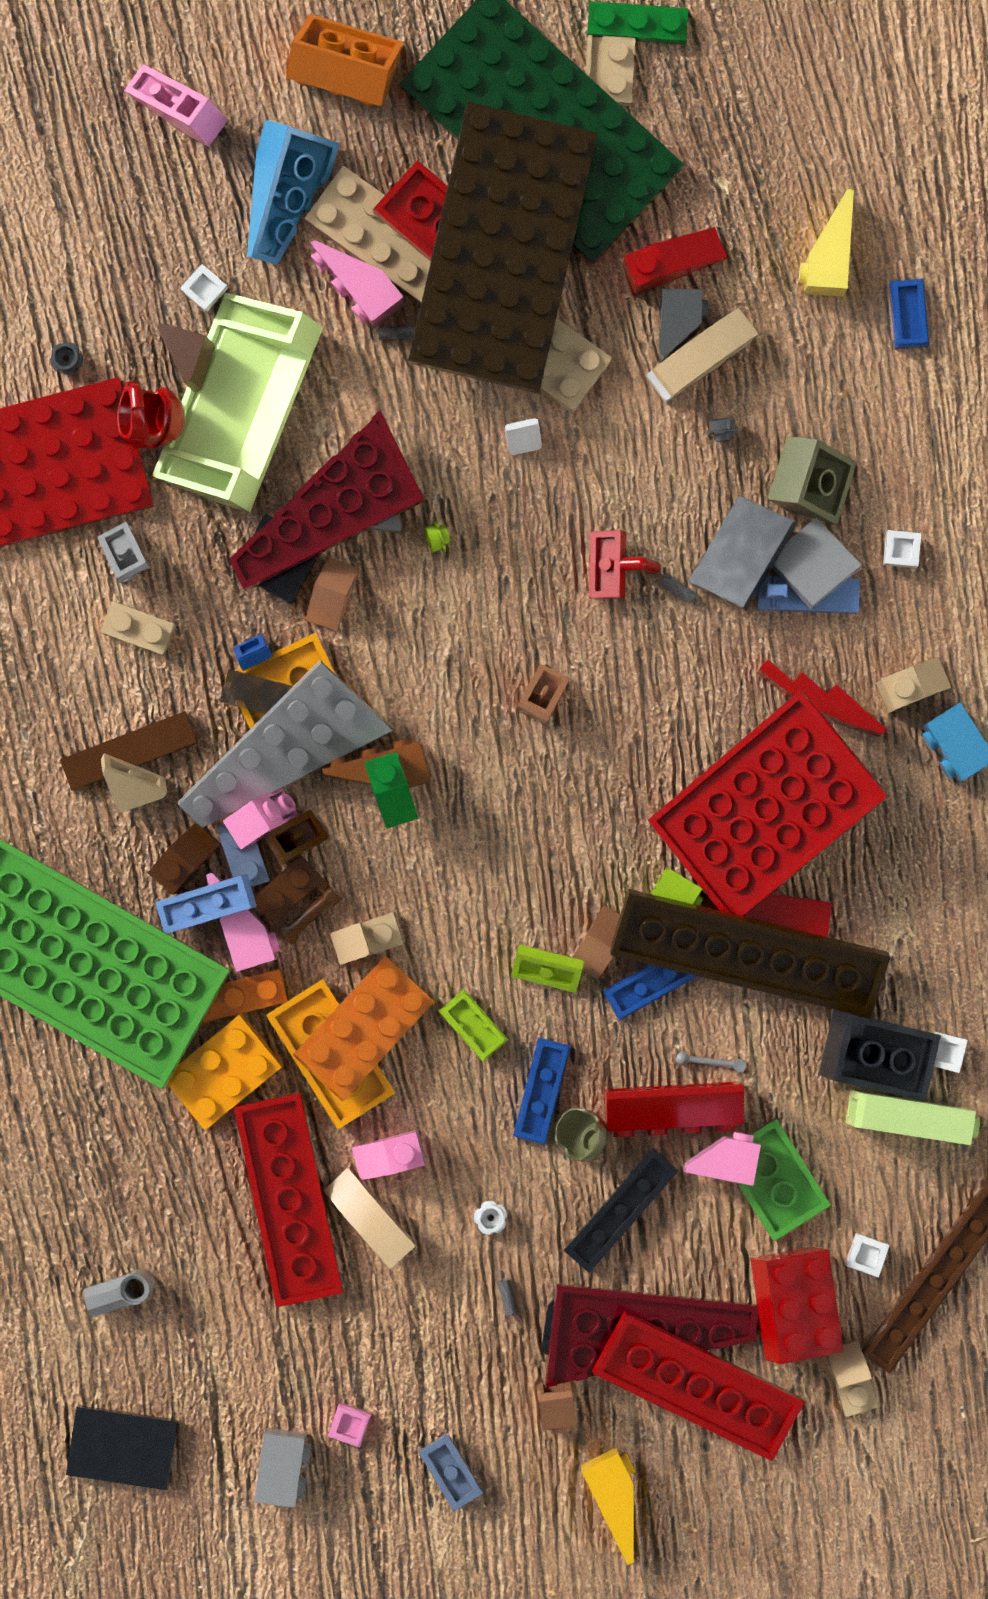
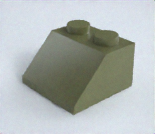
[767,436,857,525]

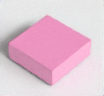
[328,1402,371,1448]

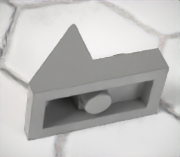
[97,521,151,583]

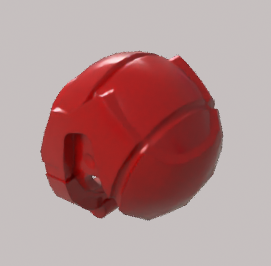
[117,382,185,449]

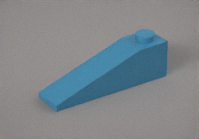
[247,120,340,265]

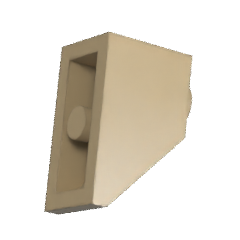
[876,657,951,713]

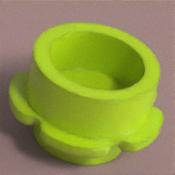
[424,521,451,553]

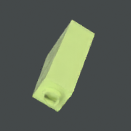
[845,1089,980,1145]

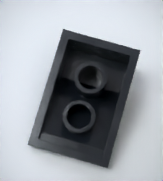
[818,1009,941,1101]

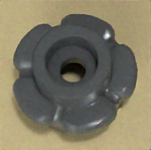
[50,342,83,375]
[706,417,739,441]

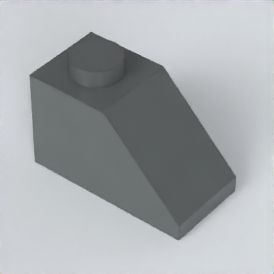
[659,288,708,362]

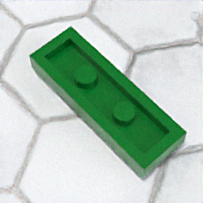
[587,1,688,45]

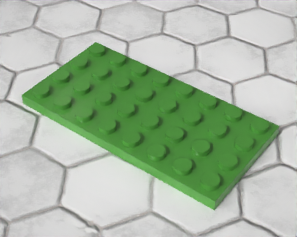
[0,839,231,1089]

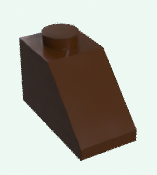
[147,823,221,895]

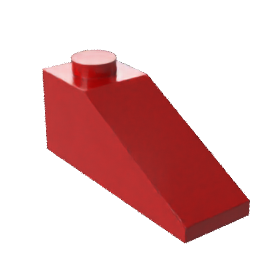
[622,227,727,296]

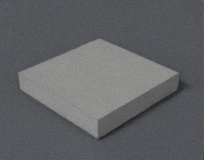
[772,517,862,609]

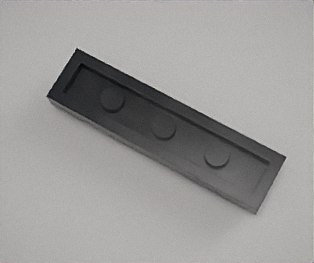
[563,1147,679,1273]

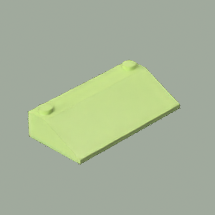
[152,292,323,513]

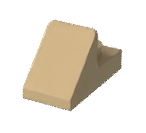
[330,912,404,965]
[827,1340,878,1417]

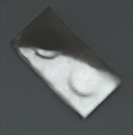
[220,669,293,714]

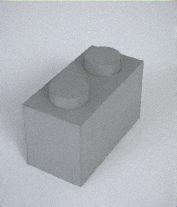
[254,1427,312,1508]

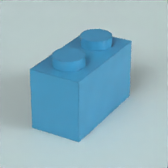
[921,702,988,783]

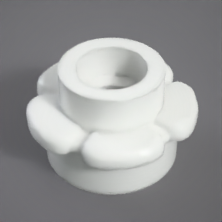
[474,1201,507,1235]

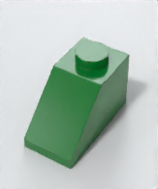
[364,752,419,829]

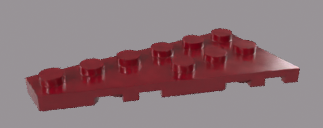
[229,410,425,591]
[545,1283,758,1388]

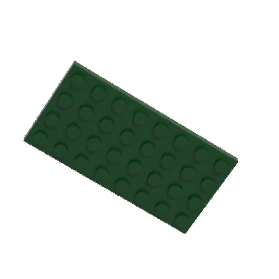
[399,0,684,265]

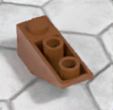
[322,738,431,788]

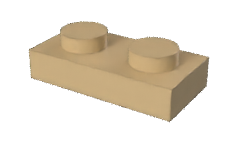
[100,601,176,656]

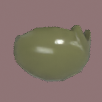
[555,1108,608,1163]

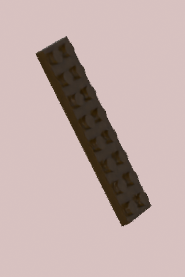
[610,889,891,1017]

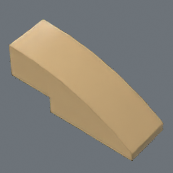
[652,307,758,397]
[323,1167,416,1269]

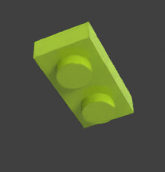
[511,944,584,993]

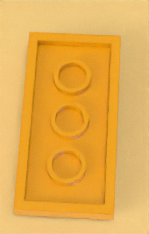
[266,979,396,1130]

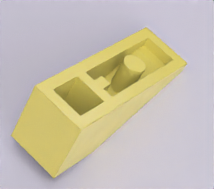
[799,189,854,297]

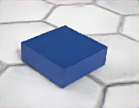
[233,634,273,671]

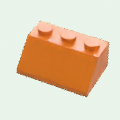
[286,14,404,106]

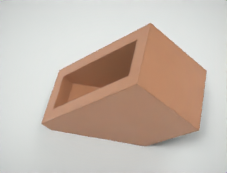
[536,1381,577,1434]

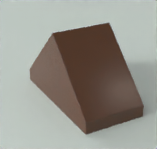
[157,324,216,393]
[263,810,329,866]

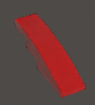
[756,660,887,737]

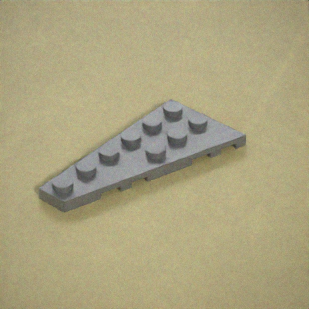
[178,660,393,827]

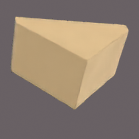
[101,753,167,813]

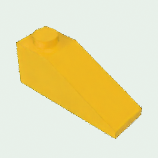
[580,1447,636,1565]

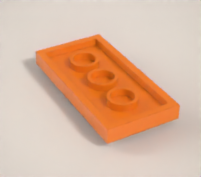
[293,955,434,1101]

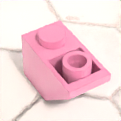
[223,788,299,850]

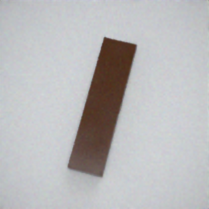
[60,711,198,791]

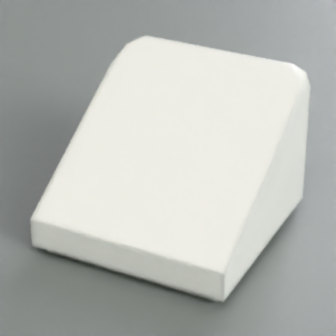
[505,418,542,455]

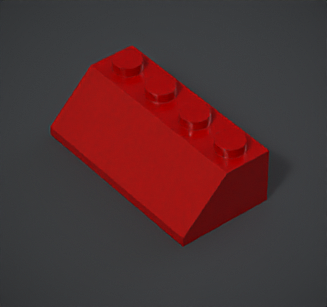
[604,1081,744,1137]

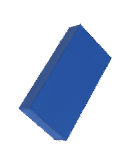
[889,279,929,349]

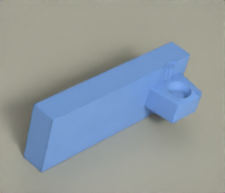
[757,576,860,614]
[155,874,257,934]

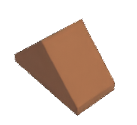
[306,558,359,631]
[517,663,570,725]
[572,905,620,980]

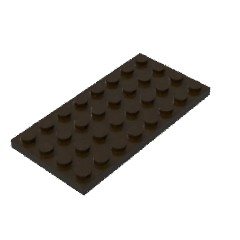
[408,101,598,394]

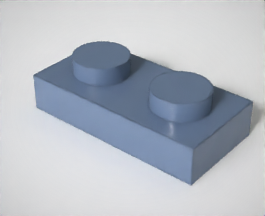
[217,825,270,888]
[419,1433,483,1511]

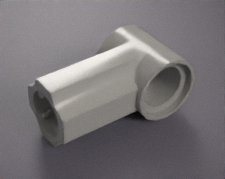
[83,1269,155,1317]

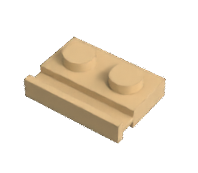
[585,35,635,106]

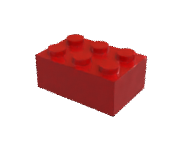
[750,1247,844,1364]

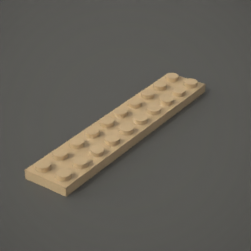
[304,166,612,413]

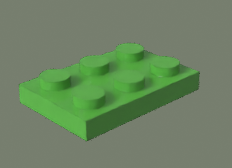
[736,1118,831,1241]

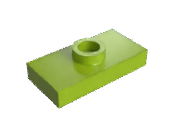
[439,989,508,1062]

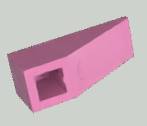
[310,240,405,329]

